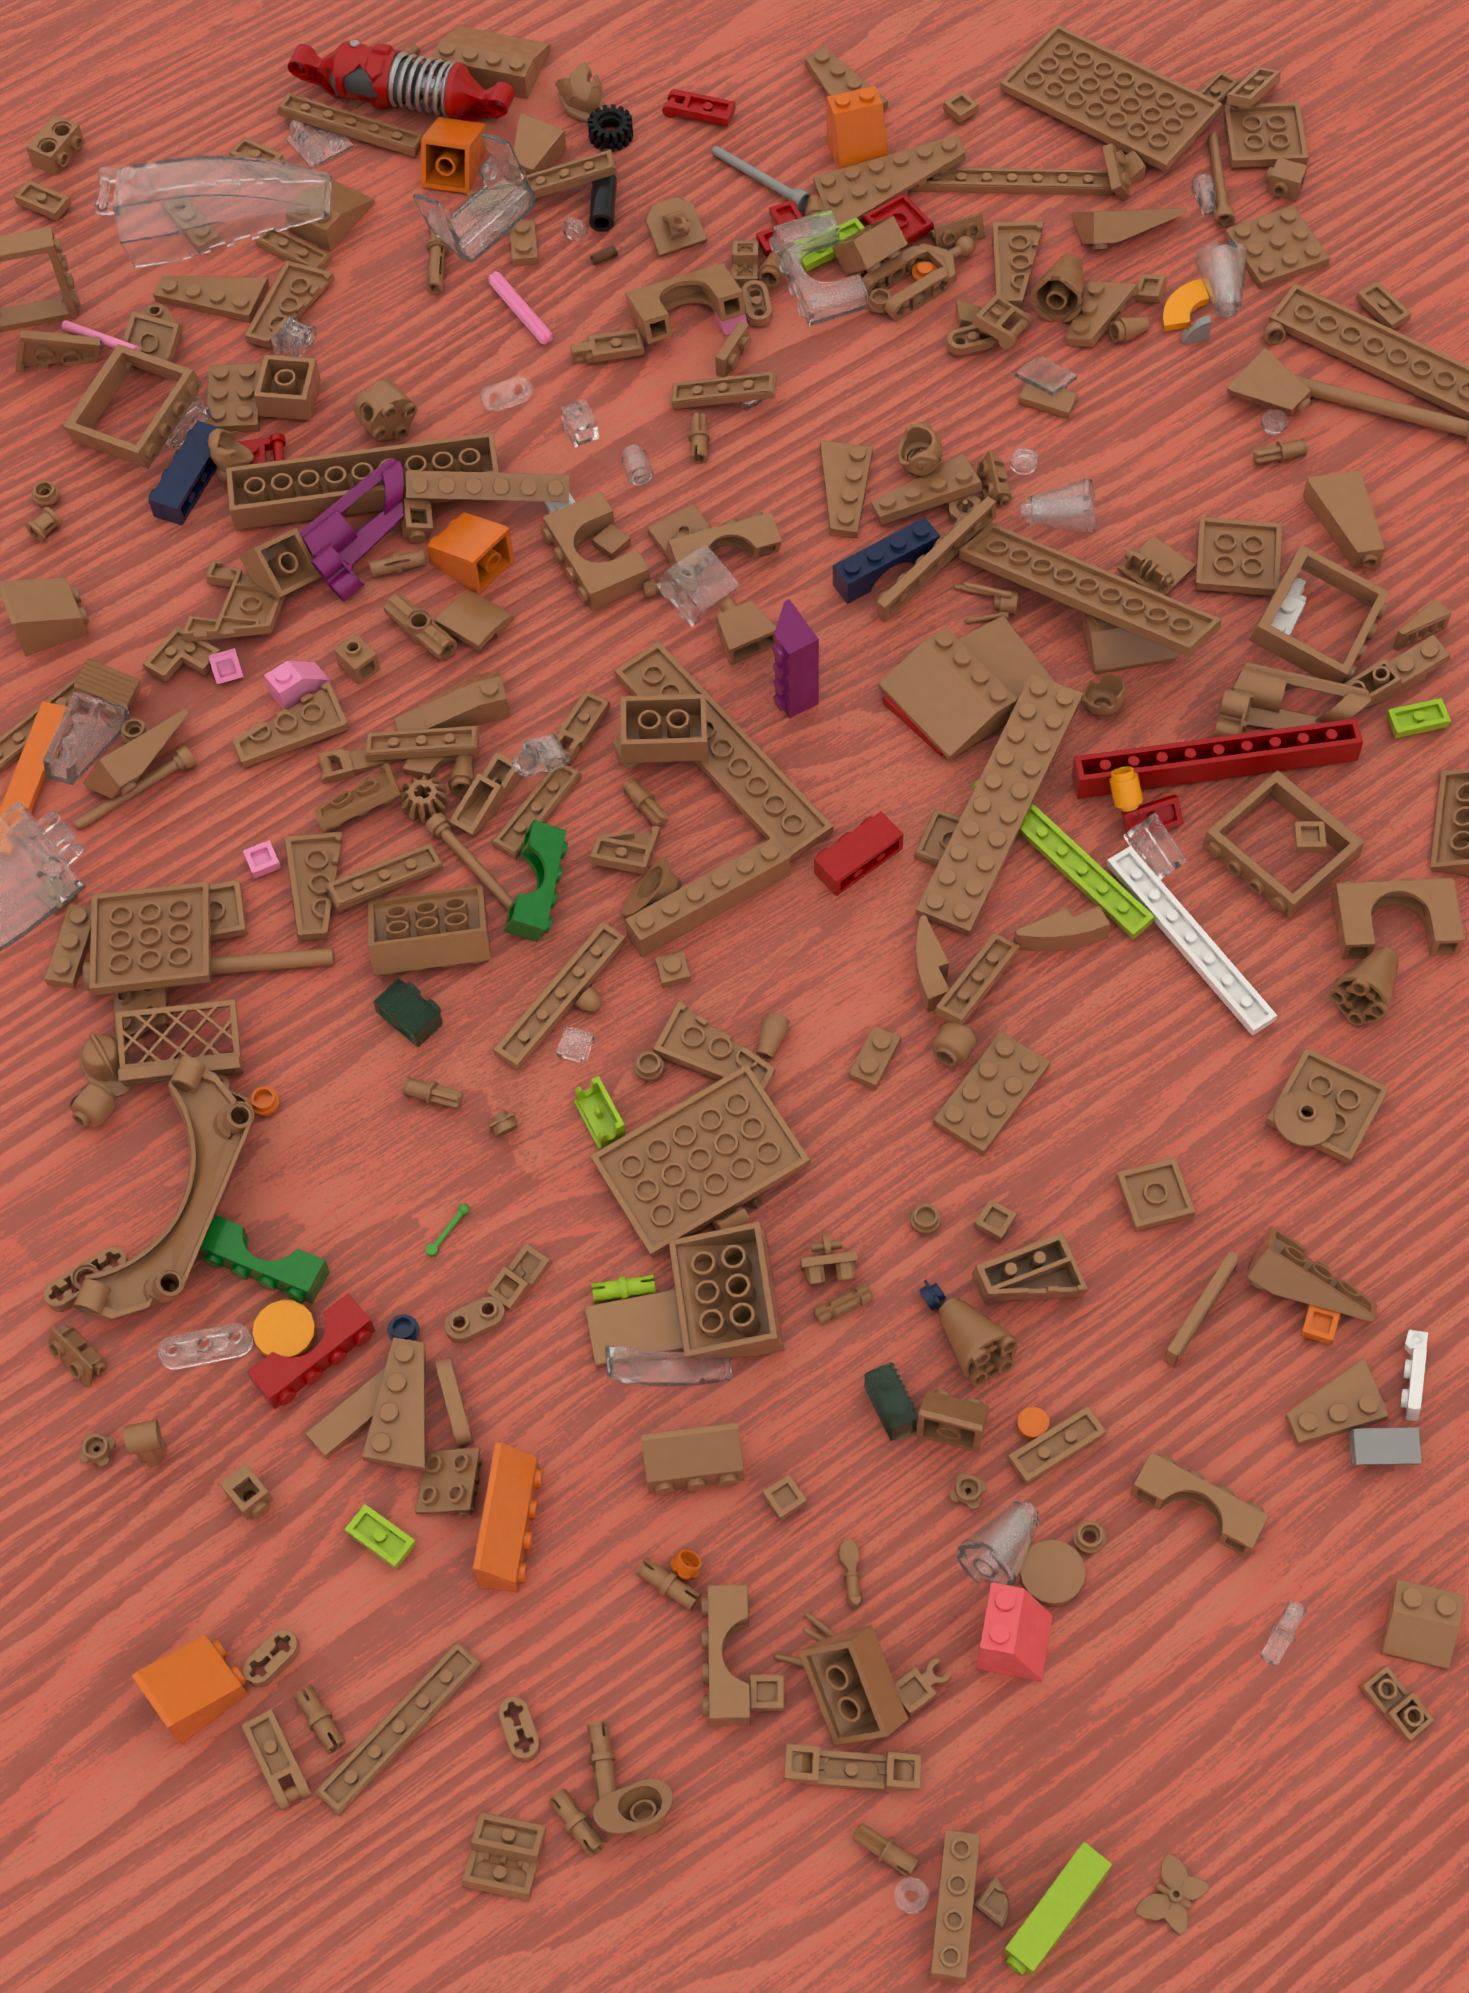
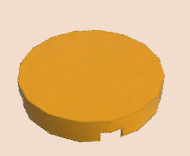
[252,1300,317,1357]

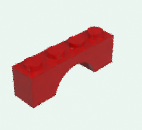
[247,1293,375,1409]

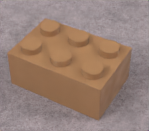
[620,694,708,763]

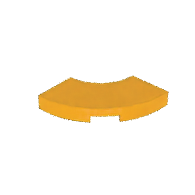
[1162,279,1209,332]

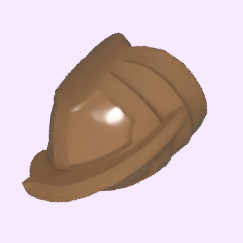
[555,62,605,123]

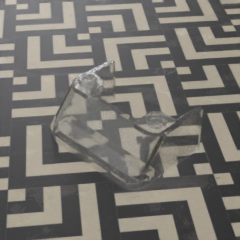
[413,133,535,262]

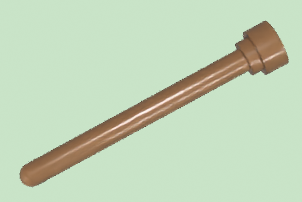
[1208,132,1235,228]
[74,745,197,830]
[425,813,514,910]

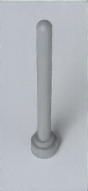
[712,146,811,212]

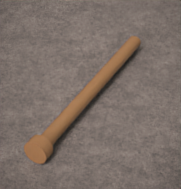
[1296,376,1469,443]
[83,948,335,991]

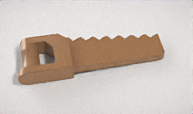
[317,748,406,783]

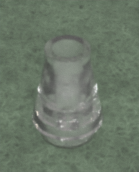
[1191,174,1216,215]

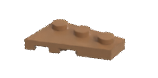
[1285,1358,1389,1446]

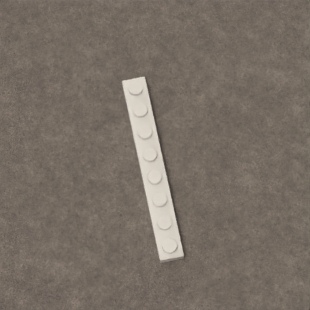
[1106,846,1277,1036]

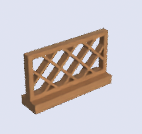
[115,999,244,1086]

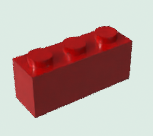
[814,811,904,896]

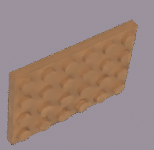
[590,1064,811,1258]

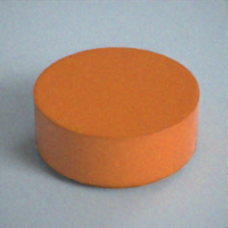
[1017,1407,1049,1441]

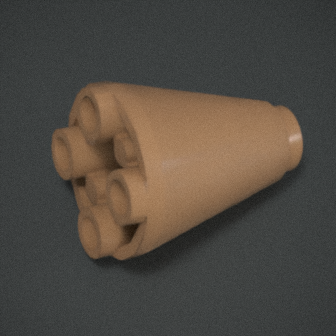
[1329,947,1398,1026]
[939,1297,1018,1386]

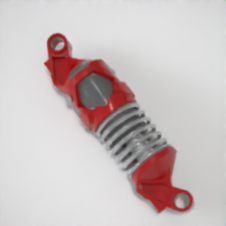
[287,40,515,122]

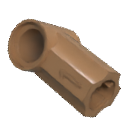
[123,1420,167,1467]

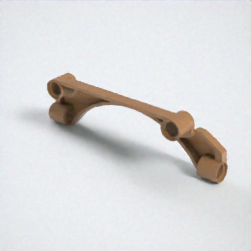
[73,1056,254,1321]

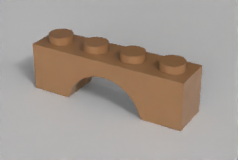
[666,512,782,579]
[1130,1452,1269,1558]
[702,1585,751,1726]

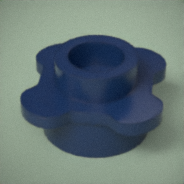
[919,1280,946,1311]

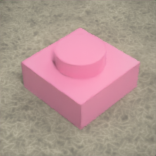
[208,648,244,684]
[243,840,281,879]

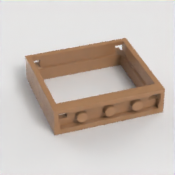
[0,226,81,332]
[63,344,203,469]
[1249,545,1389,683]
[1203,770,1365,919]

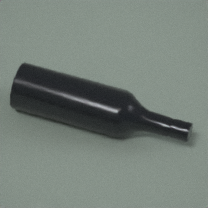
[589,148,617,232]

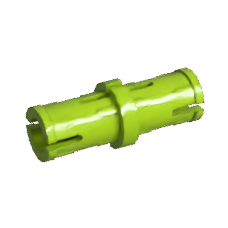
[591,1274,656,1303]

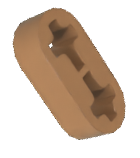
[243,1629,300,1688]
[498,1696,541,1762]

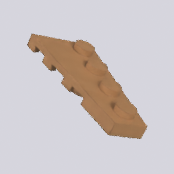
[992,221,1044,308]
[244,260,335,349]
[153,276,269,323]
[820,440,873,538]
[871,453,983,525]
[285,832,342,941]
[653,1001,775,1092]
[362,1337,426,1472]

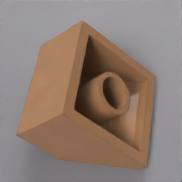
[240,528,322,599]
[916,1390,989,1453]
[1381,1579,1464,1670]

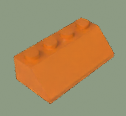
[473,1442,544,1592]

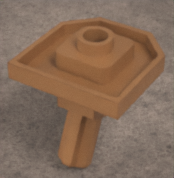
[645,197,707,258]

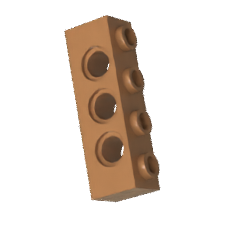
[929,1830,980,1985]

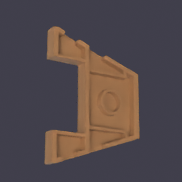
[182,559,286,642]

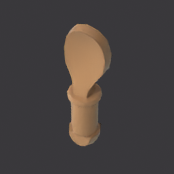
[838,1539,862,1608]

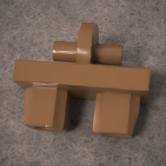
[799,1232,858,1285]

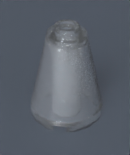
[1195,240,1247,318]
[1021,478,1096,533]
[957,1501,1040,1589]

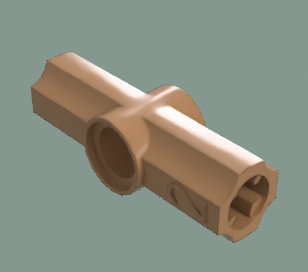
[384,594,457,660]

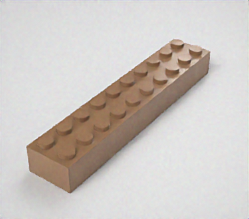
[226,432,499,530]

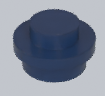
[388,1315,419,1341]

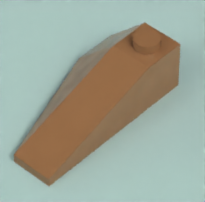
[1072,208,1187,249]
[394,670,510,731]
[83,708,189,798]
[1247,1225,1377,1322]

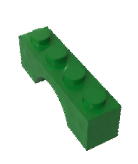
[504,820,568,942]
[199,1215,330,1304]

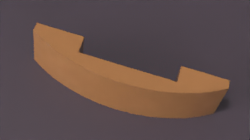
[784,1744,921,1791]

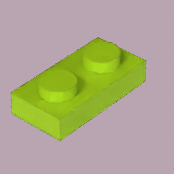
[1386,698,1451,739]
[344,1504,417,1570]

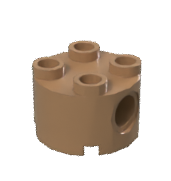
[353,379,418,442]

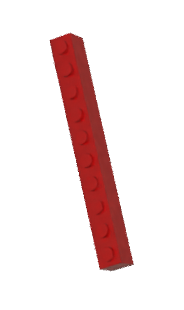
[1071,718,1363,799]

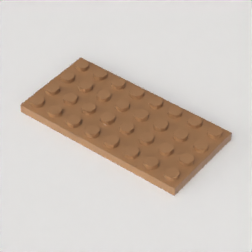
[1000,24,1222,172]

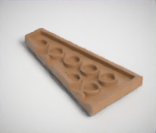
[813,134,966,229]

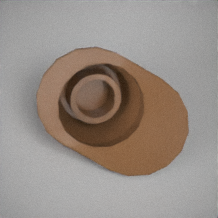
[622,858,682,916]
[79,1033,134,1097]
[593,1779,674,1836]

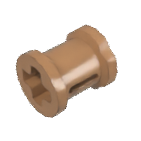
[25,507,62,543]

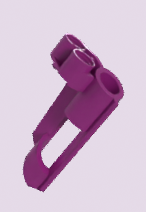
[299,458,404,602]

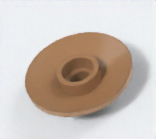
[1274,1090,1336,1147]

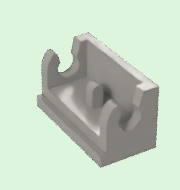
[1348,1428,1422,1466]

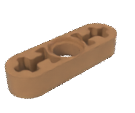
[44,1247,129,1312]
[435,1357,473,1447]

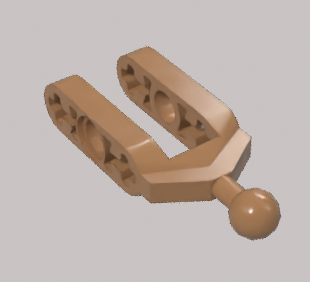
[860,236,975,321]

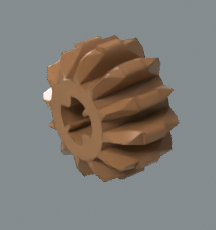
[399,774,449,824]

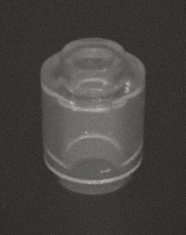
[621,444,654,486]

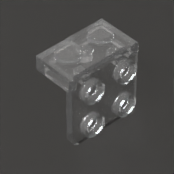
[657,545,739,627]

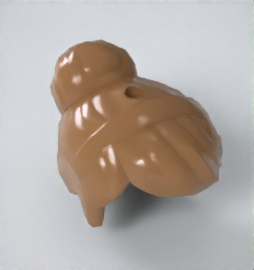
[207,428,254,483]

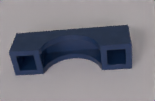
[833,517,940,604]

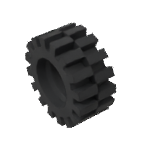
[588,104,633,152]

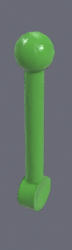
[426,1203,470,1257]

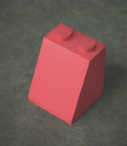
[976,1582,1052,1682]

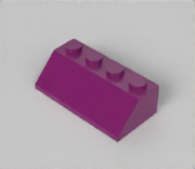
[772,599,819,718]

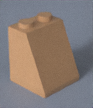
[0,577,90,656]

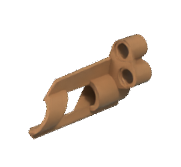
[1213,662,1371,738]

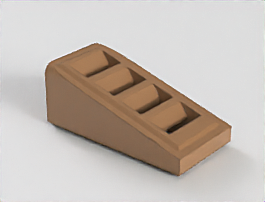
[1393,600,1451,650]

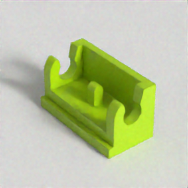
[573,1076,626,1150]

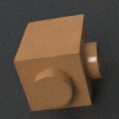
[1265,157,1307,201]
[334,634,380,685]

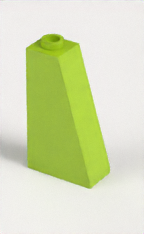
[1003,1842,1112,1977]

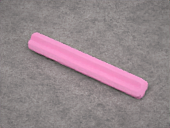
[488,271,553,345]

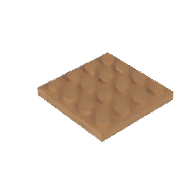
[89,882,211,996]

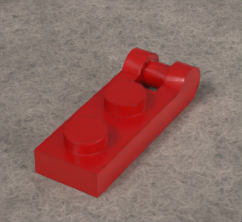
[662,89,736,127]

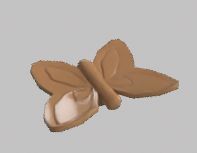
[1136,1854,1209,1934]

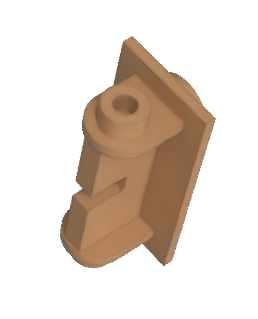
[930,213,985,249]
[977,450,1012,506]
[48,1325,107,1387]

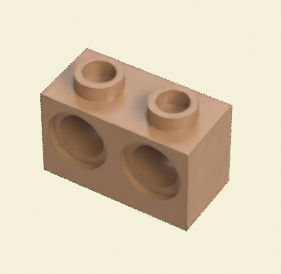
[26,114,85,176]

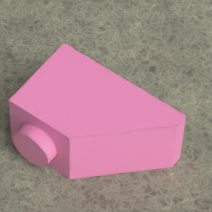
[264,661,331,710]

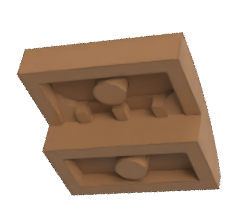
[435,590,514,651]
[462,1812,546,1901]

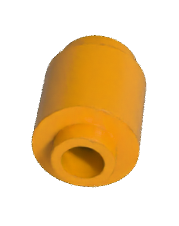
[1109,766,1143,812]

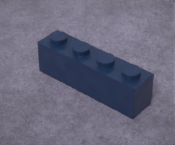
[148,420,226,526]

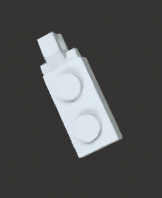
[1271,577,1307,636]
[1400,1330,1428,1422]

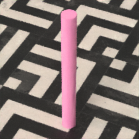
[61,320,141,351]

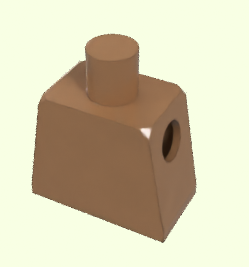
[716,598,776,666]

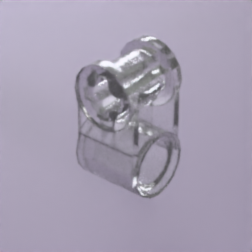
[271,317,317,357]
[512,734,570,777]

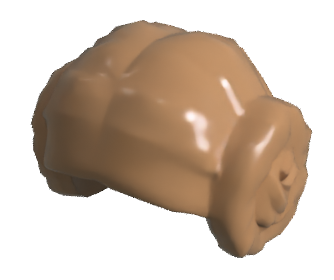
[898,422,943,476]

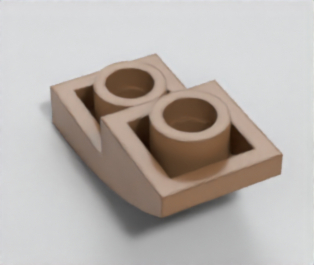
[1358,1665,1435,1741]

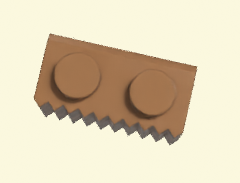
[74,658,141,717]

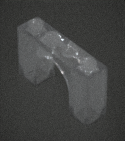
[770,209,869,327]

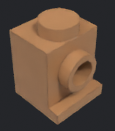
[401,498,433,543]
[220,1464,273,1520]

